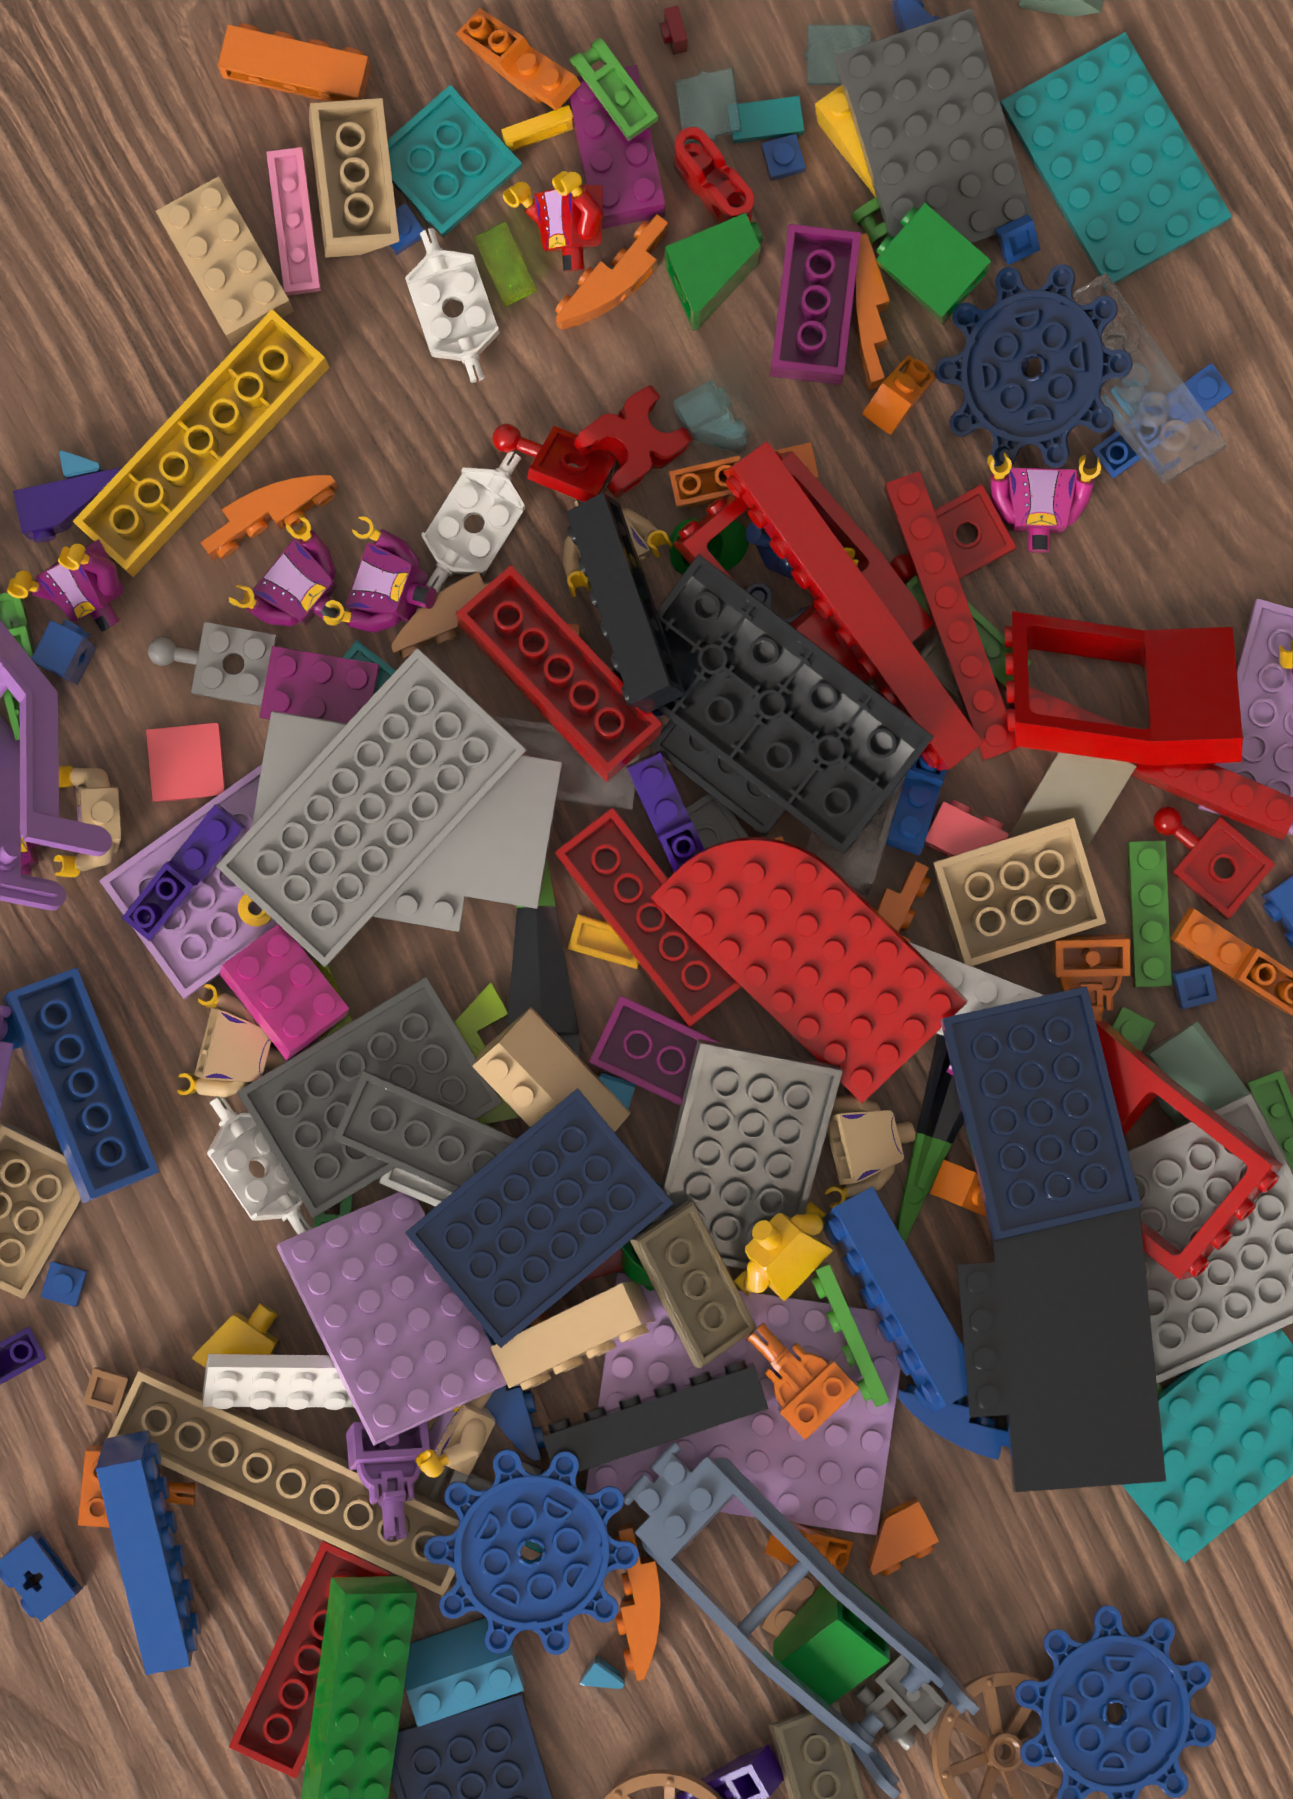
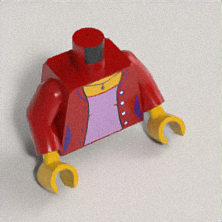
[503,171,604,272]

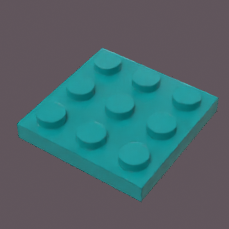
[387,85,523,238]

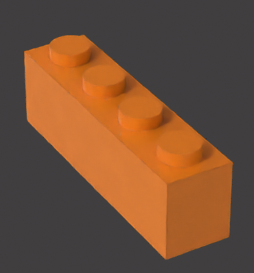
[218,23,371,102]

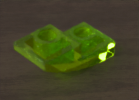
[473,222,537,306]

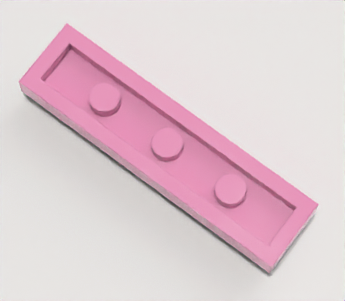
[266,147,321,296]

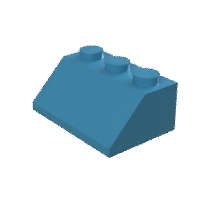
[405,1617,526,1727]

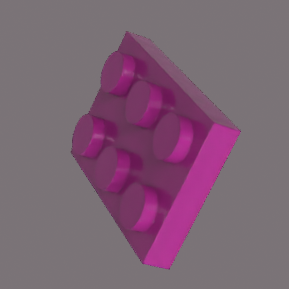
[259,646,380,723]

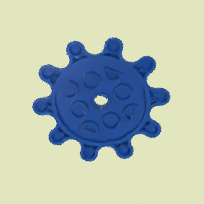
[424,1449,639,1655]
[1015,1605,1216,1799]

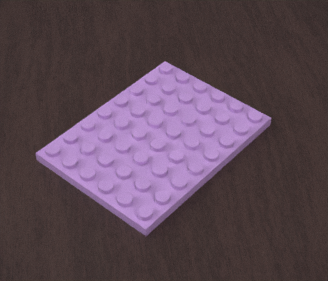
[586,1272,900,1535]

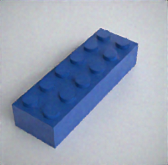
[2,967,159,1204]
[823,1186,968,1413]
[96,1430,201,1675]

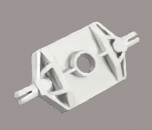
[405,228,500,383]
[421,452,525,593]
[207,1097,312,1235]

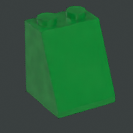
[876,203,991,325]
[665,213,764,331]
[773,1573,890,1705]

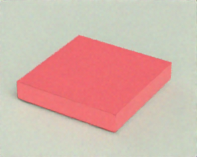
[146,723,226,803]

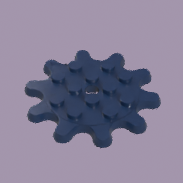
[935,264,1133,468]

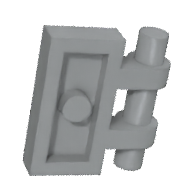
[855,1653,947,1750]

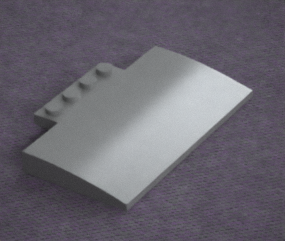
[252,711,563,932]

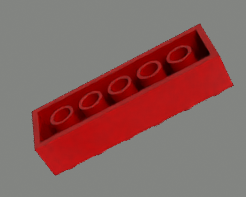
[456,565,662,783]
[554,807,742,1028]
[228,1540,390,1779]

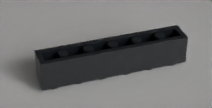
[566,492,685,713]
[542,1359,769,1472]

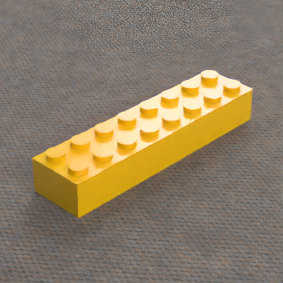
[72,309,330,577]

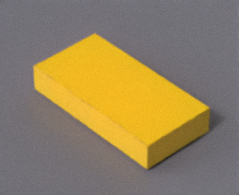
[501,105,574,152]
[568,914,639,969]

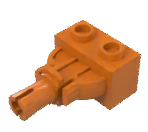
[1052,934,1130,1021]
[746,1322,859,1440]
[78,1445,197,1528]

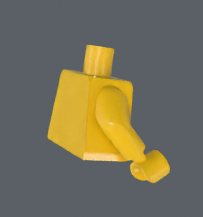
[734,1202,833,1302]

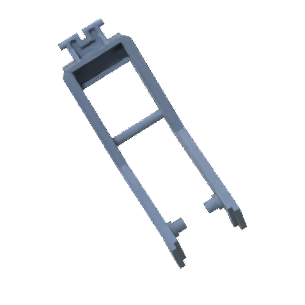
[623,1441,981,1799]

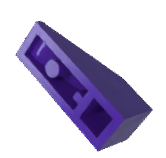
[13,468,121,542]
[676,1744,784,1799]

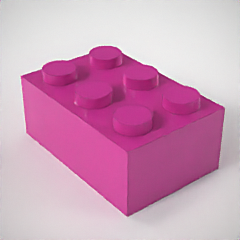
[220,924,349,1060]

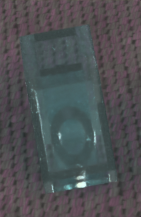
[674,380,749,453]

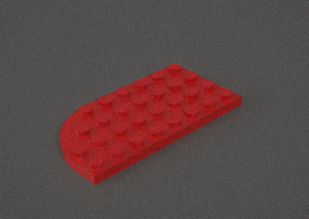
[650,837,968,1103]

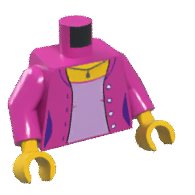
[987,452,1101,553]

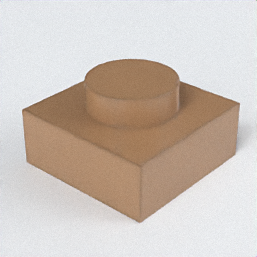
[82,1367,131,1414]

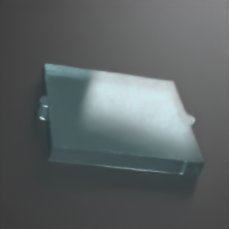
[804,25,871,86]
[675,68,742,144]

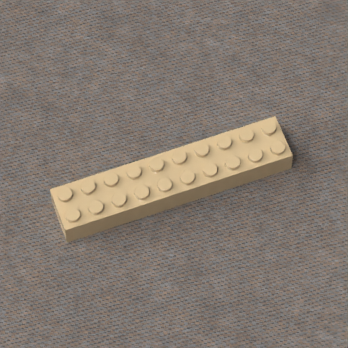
[107,1367,460,1596]

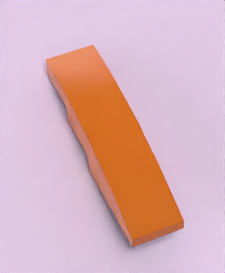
[854,233,890,390]

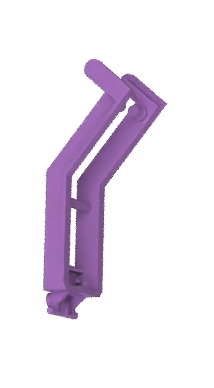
[0,620,112,910]

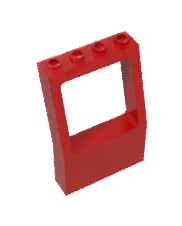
[672,451,934,683]
[1005,611,1243,765]
[1095,1020,1283,1280]

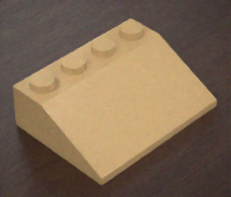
[933,818,1106,966]
[0,1118,81,1299]

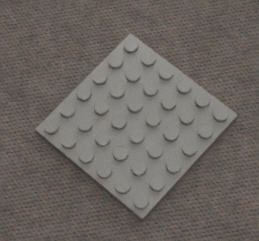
[1128,1092,1293,1384]

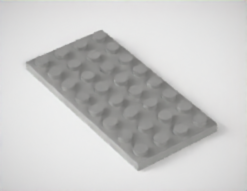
[216,648,527,967]

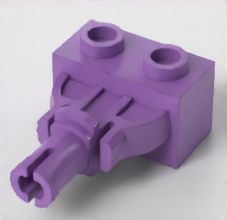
[346,1421,430,1540]

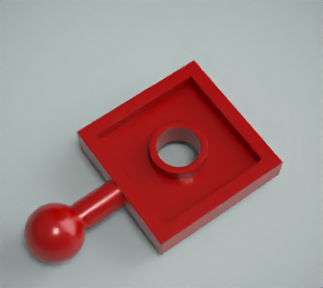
[492,424,618,502]
[890,484,1016,583]
[1153,806,1276,920]

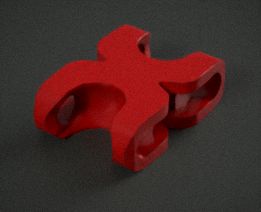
[674,127,754,224]
[573,385,694,498]

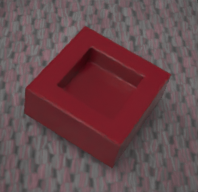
[659,5,688,55]

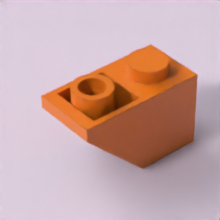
[862,354,936,435]
[930,1159,988,1217]
[868,1496,939,1576]
[764,1521,854,1574]

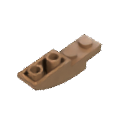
[391,571,518,659]

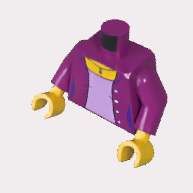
[229,514,340,627]
[323,516,437,633]
[7,539,124,632]

